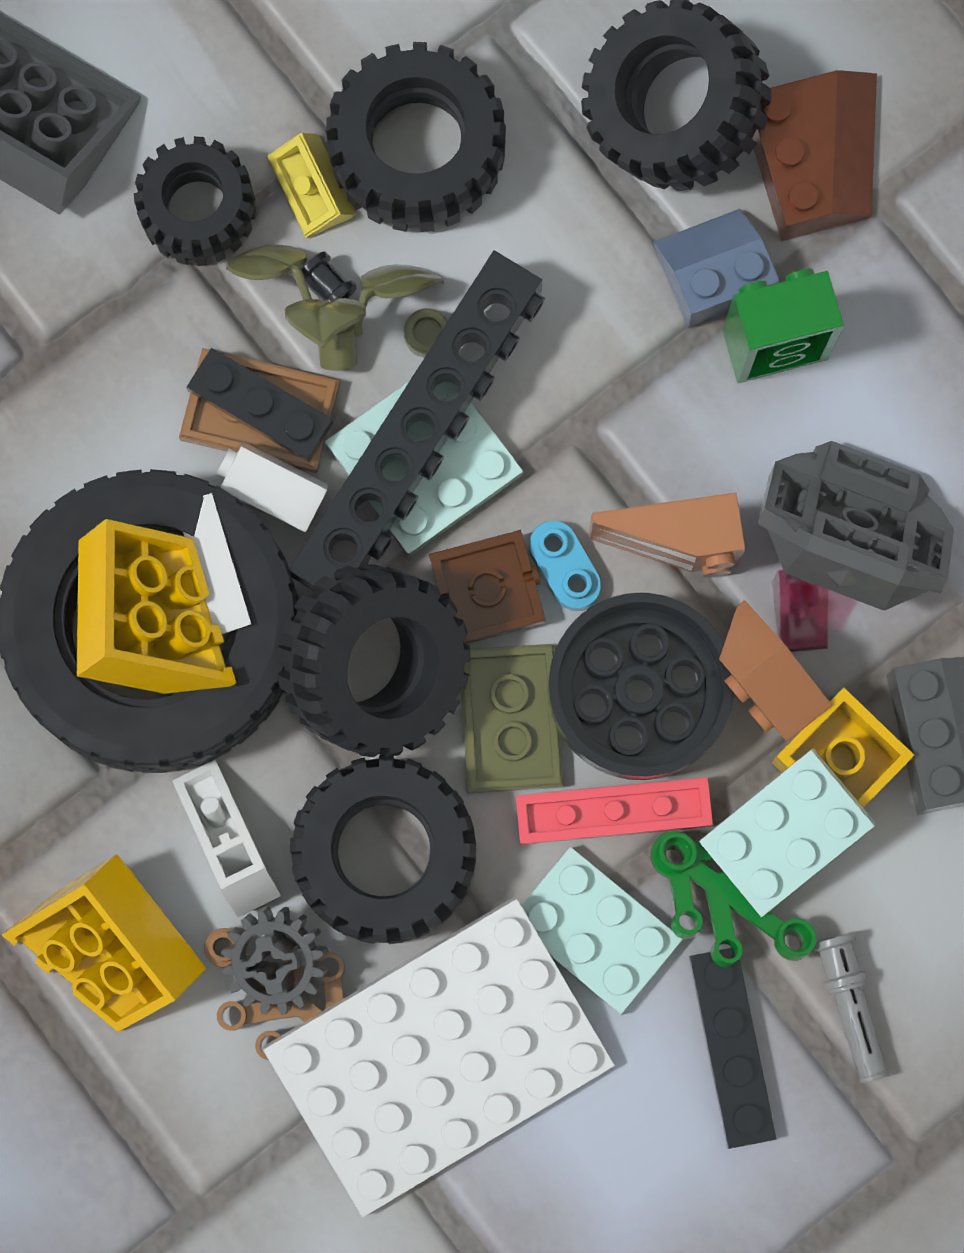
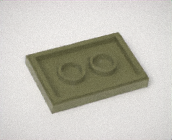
[461,644,563,793]

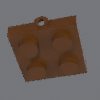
[429,530,546,644]

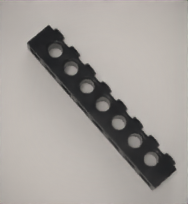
[289,250,545,591]

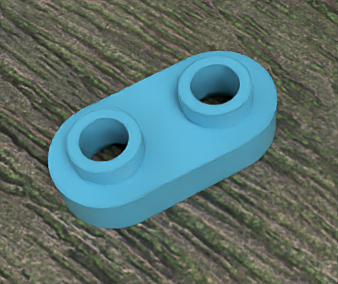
[529,521,601,611]

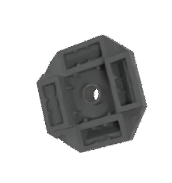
[758,441,954,611]

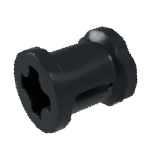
[301,251,357,301]

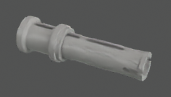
[813,932,889,1083]

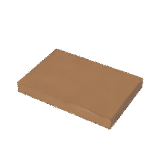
[179,348,340,473]

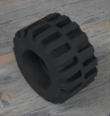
[134,136,256,266]

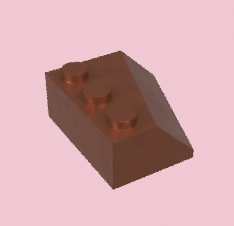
[752,70,877,241]

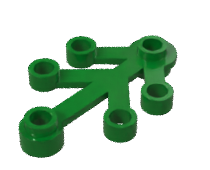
[650,831,817,968]

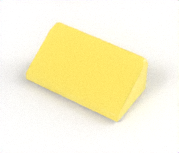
[267,132,357,238]

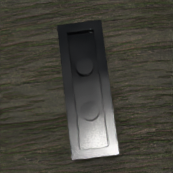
[186,348,333,463]

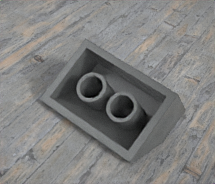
[886,657,964,815]

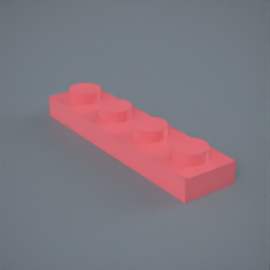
[515,777,713,845]

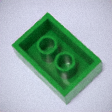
[722,268,844,384]

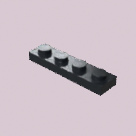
[689,948,777,1149]

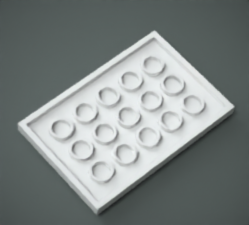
[263,897,615,1218]

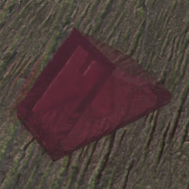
[772,570,828,652]

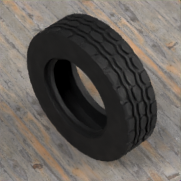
[0,469,298,773]

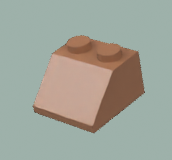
[719,600,832,742]

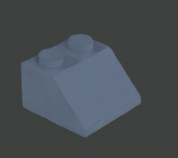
[653,209,780,328]

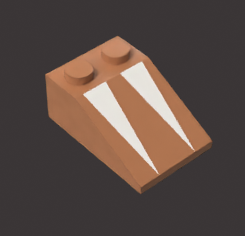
[589,492,745,577]

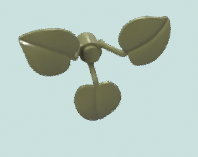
[225,245,444,371]

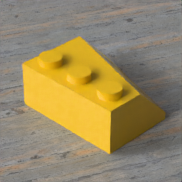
[77,519,236,694]
[2,854,206,1032]

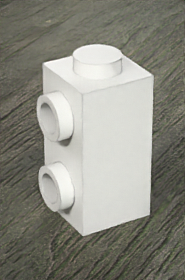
[217,441,328,532]

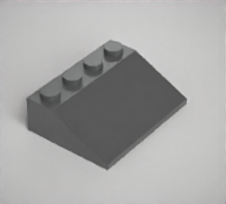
[0,14,141,215]

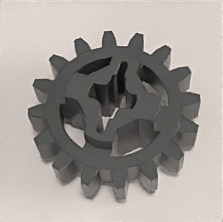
[221,907,329,1015]

